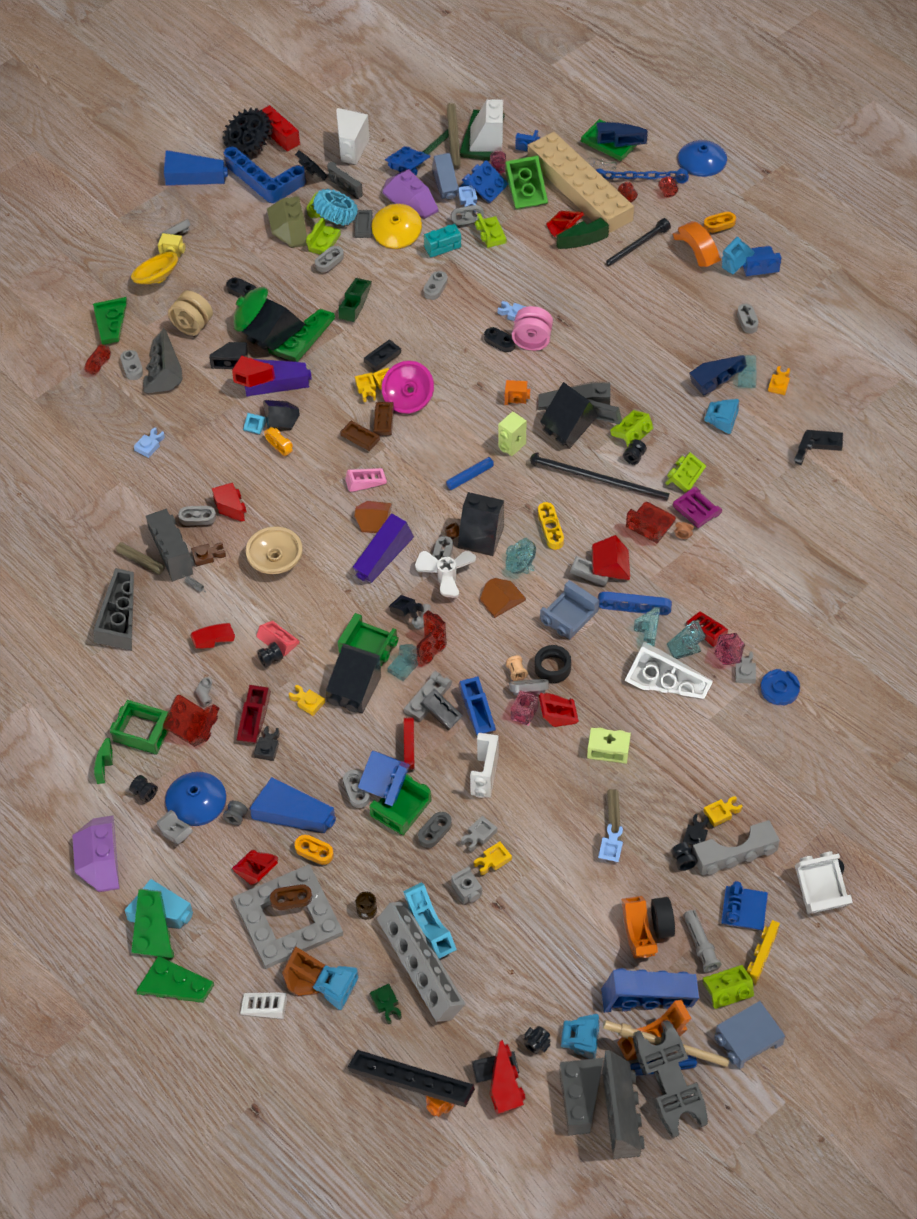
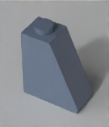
[432,153,459,199]

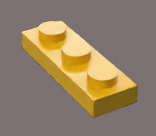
[747,920,780,986]

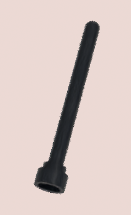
[606,218,671,266]

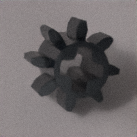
[524,1026,551,1054]

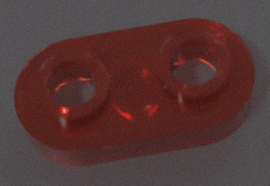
[85,344,111,375]

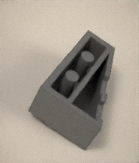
[559,1058,604,1136]

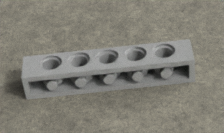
[377,902,465,1022]

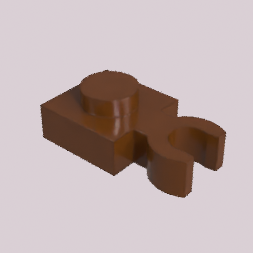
[191,542,226,567]

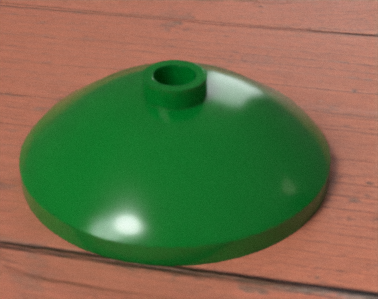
[233,287,268,332]

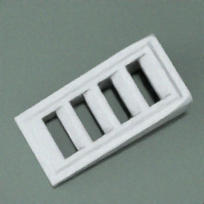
[241,992,287,1019]

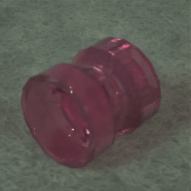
[490,151,506,174]

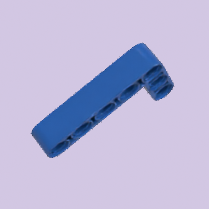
[224,147,306,203]

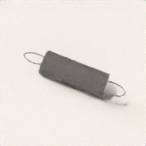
[183,575,205,592]

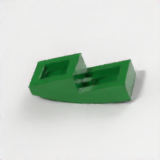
[94,738,113,784]

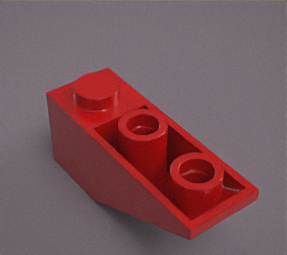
[489,1040,526,1115]

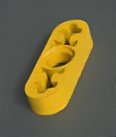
[538,502,564,550]

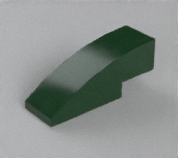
[556,217,609,249]
[338,278,372,322]

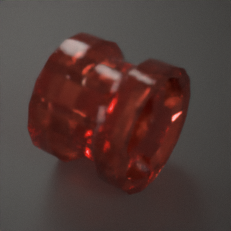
[658,176,679,198]
[617,182,638,203]

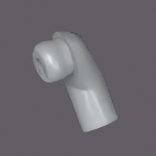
[412,604,431,629]
[196,677,212,706]

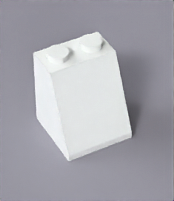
[470,99,503,152]
[336,108,370,165]

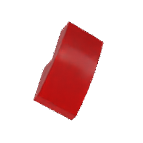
[190,623,235,648]

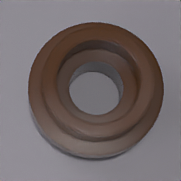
[444,522,460,539]

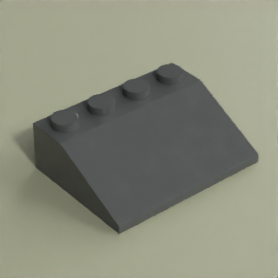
[602,1050,645,1159]

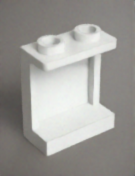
[470,733,499,798]
[795,851,853,914]

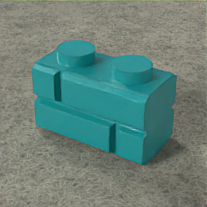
[424,224,462,258]

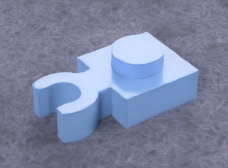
[458,186,477,213]
[498,301,526,321]
[134,428,165,458]
[598,823,623,862]

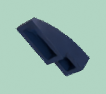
[596,122,648,147]

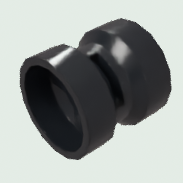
[623,439,647,465]
[257,642,283,668]
[129,775,158,803]
[671,842,697,871]

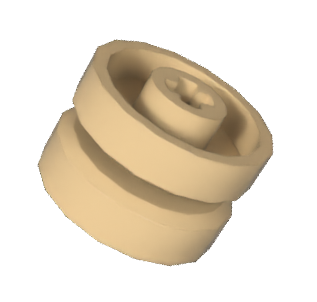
[168,290,213,336]

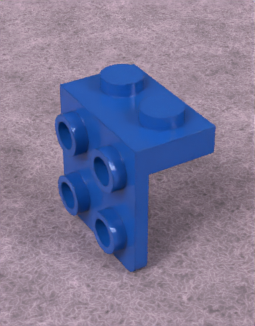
[459,160,508,203]
[743,246,782,276]

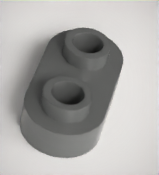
[418,812,452,848]

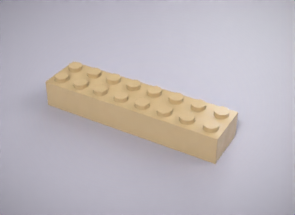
[528,132,634,233]

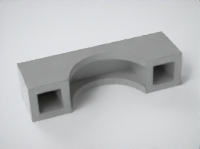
[692,820,780,876]

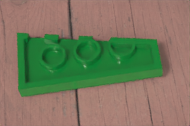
[267,309,335,362]

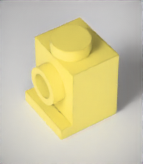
[158,233,185,257]

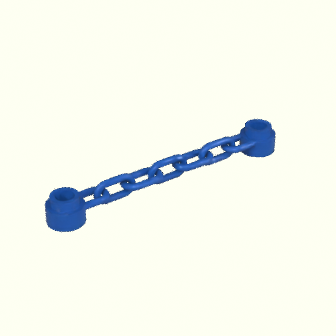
[596,168,689,184]

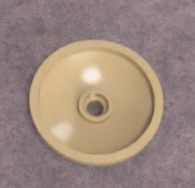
[246,527,303,574]

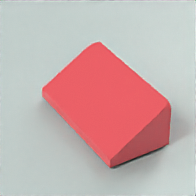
[256,621,300,657]

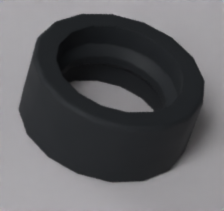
[535,645,571,683]
[651,897,675,939]

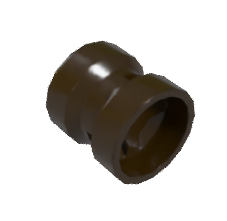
[355,891,377,920]

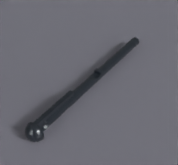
[530,453,670,501]

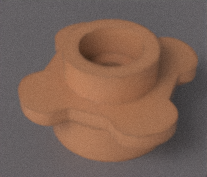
[674,522,694,539]

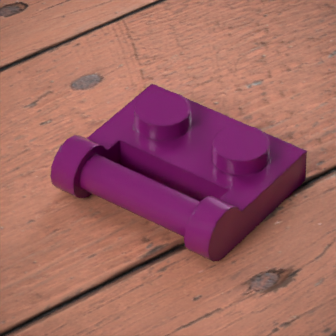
[673,487,722,528]

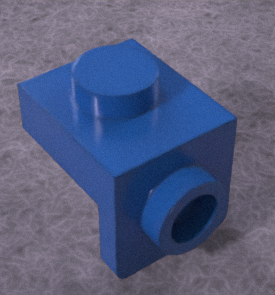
[515,130,541,152]

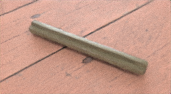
[447,103,461,169]

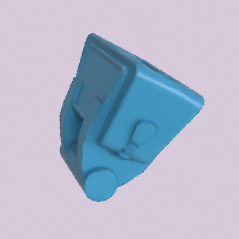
[722,237,754,274]
[704,399,739,434]
[313,966,359,1010]
[561,1014,600,1059]

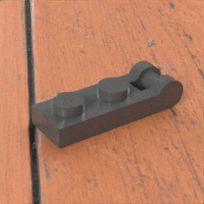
[327,162,363,199]

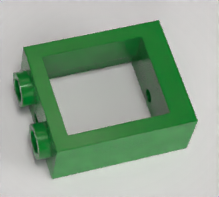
[110,700,173,755]

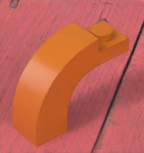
[672,221,721,267]
[622,896,658,959]
[617,1000,692,1061]

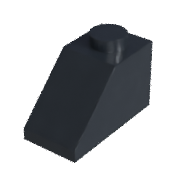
[209,342,248,370]

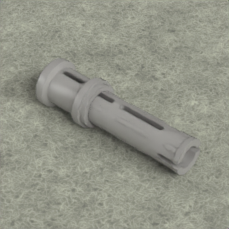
[683,910,722,973]

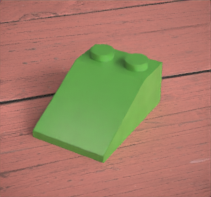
[505,156,548,209]

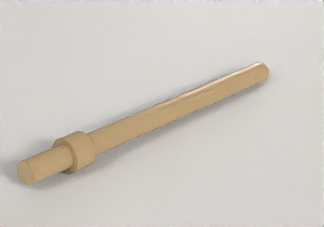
[602,1020,729,1067]

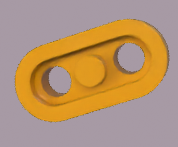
[703,212,736,233]
[264,427,293,456]
[295,835,334,865]

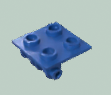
[385,146,431,176]
[721,881,768,930]

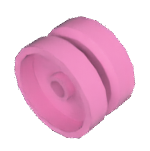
[512,306,553,351]

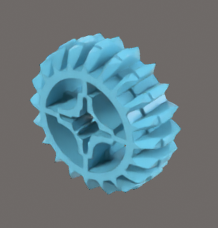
[313,189,358,225]

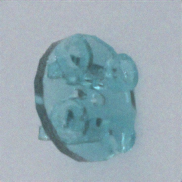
[506,538,536,574]

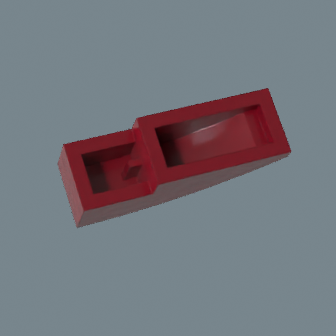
[236,685,271,744]

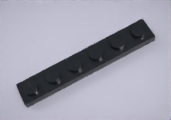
[347,1049,475,1108]

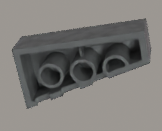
[146,508,195,582]
[94,568,134,651]

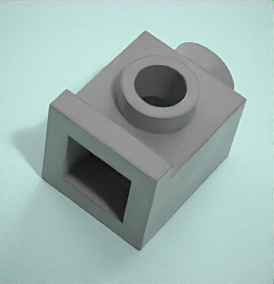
[451,866,482,905]

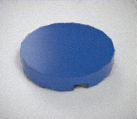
[761,669,800,705]

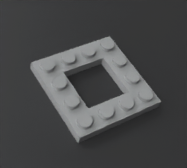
[233,864,344,969]

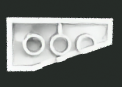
[625,642,713,699]

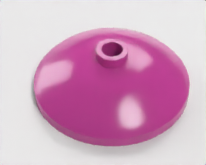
[382,361,434,414]

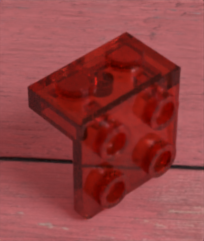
[626,502,676,544]
[416,610,447,667]
[163,695,220,747]

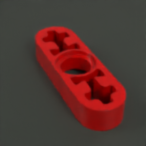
[404,717,415,770]

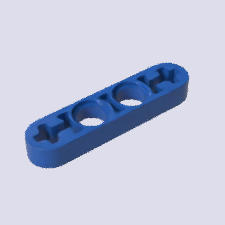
[597,591,672,615]

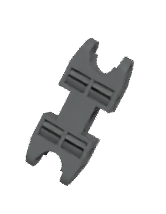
[633,1020,708,1138]

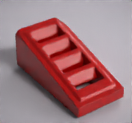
[686,611,728,647]

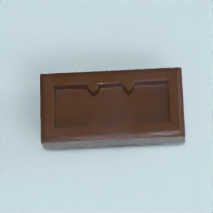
[373,402,394,436]
[340,421,380,451]

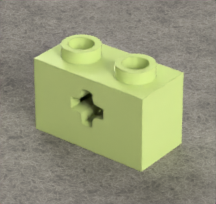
[498,412,527,456]
[587,728,631,764]

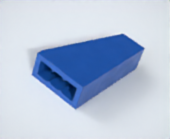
[164,151,228,186]
[250,777,336,834]

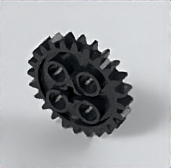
[222,107,273,157]

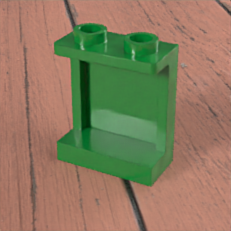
[338,613,399,666]
[369,774,432,836]

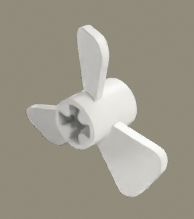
[415,551,476,598]

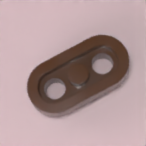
[270,884,312,911]

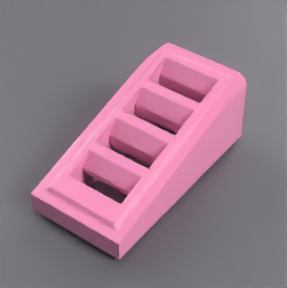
[345,468,387,492]

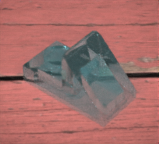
[634,607,660,647]
[667,620,706,659]
[388,644,427,681]

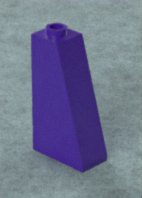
[245,359,312,397]
[353,513,414,583]

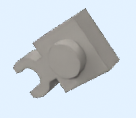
[735,651,756,684]
[461,816,497,852]

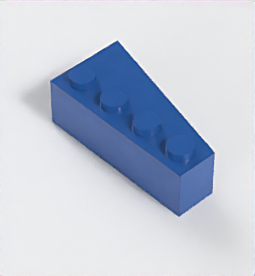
[601,968,699,1013]

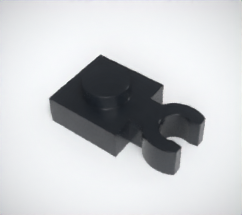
[794,431,815,465]
[389,595,424,618]
[254,726,280,761]
[683,814,708,849]

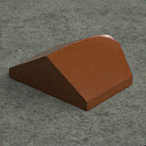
[354,501,392,534]
[480,578,526,618]
[282,946,326,996]

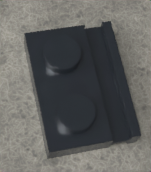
[295,150,328,181]

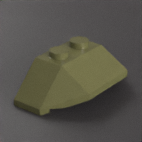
[267,196,308,248]

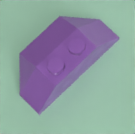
[382,169,439,219]
[72,816,120,892]

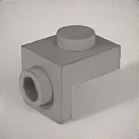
[157,810,193,844]

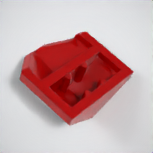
[546,211,584,237]
[538,693,579,727]
[232,850,278,885]

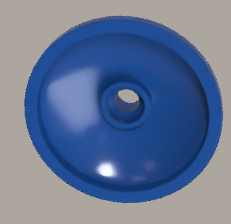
[678,140,727,177]
[165,772,226,826]

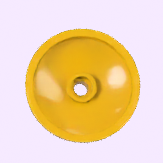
[372,204,422,249]
[131,252,178,284]

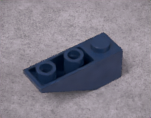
[689,355,747,396]

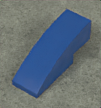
[459,676,496,736]

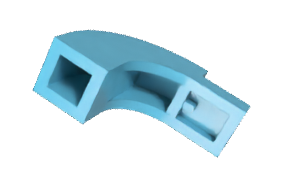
[403,882,457,958]

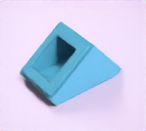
[243,413,266,434]

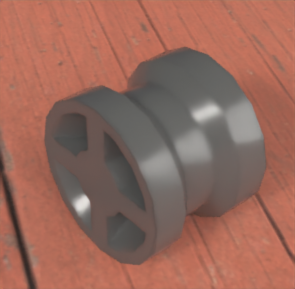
[223,800,248,825]

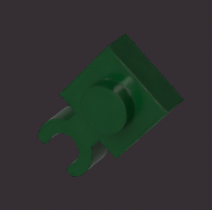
[370,983,402,1024]

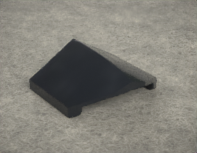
[263,400,300,430]

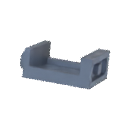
[540,580,599,640]
[715,1001,785,1069]

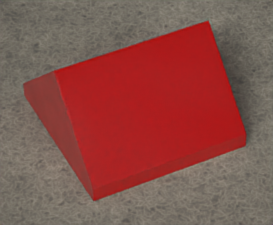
[591,535,630,580]

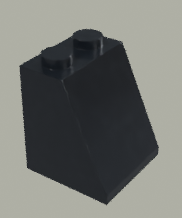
[242,298,305,351]
[540,382,598,448]
[458,492,504,556]
[325,643,381,714]

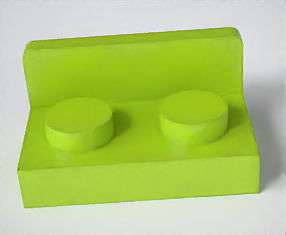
[475,213,507,248]
[306,218,341,255]
[610,410,654,447]
[665,452,706,493]
[702,965,754,1009]

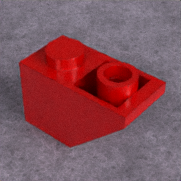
[232,356,275,387]
[212,482,247,522]

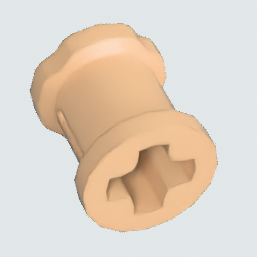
[506,655,528,681]

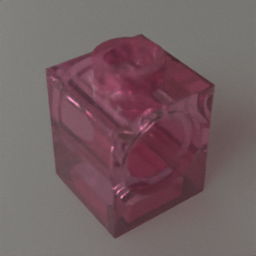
[714,633,745,665]
[511,690,538,726]

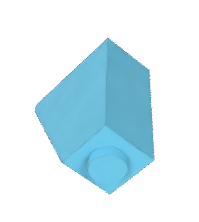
[125,879,193,929]

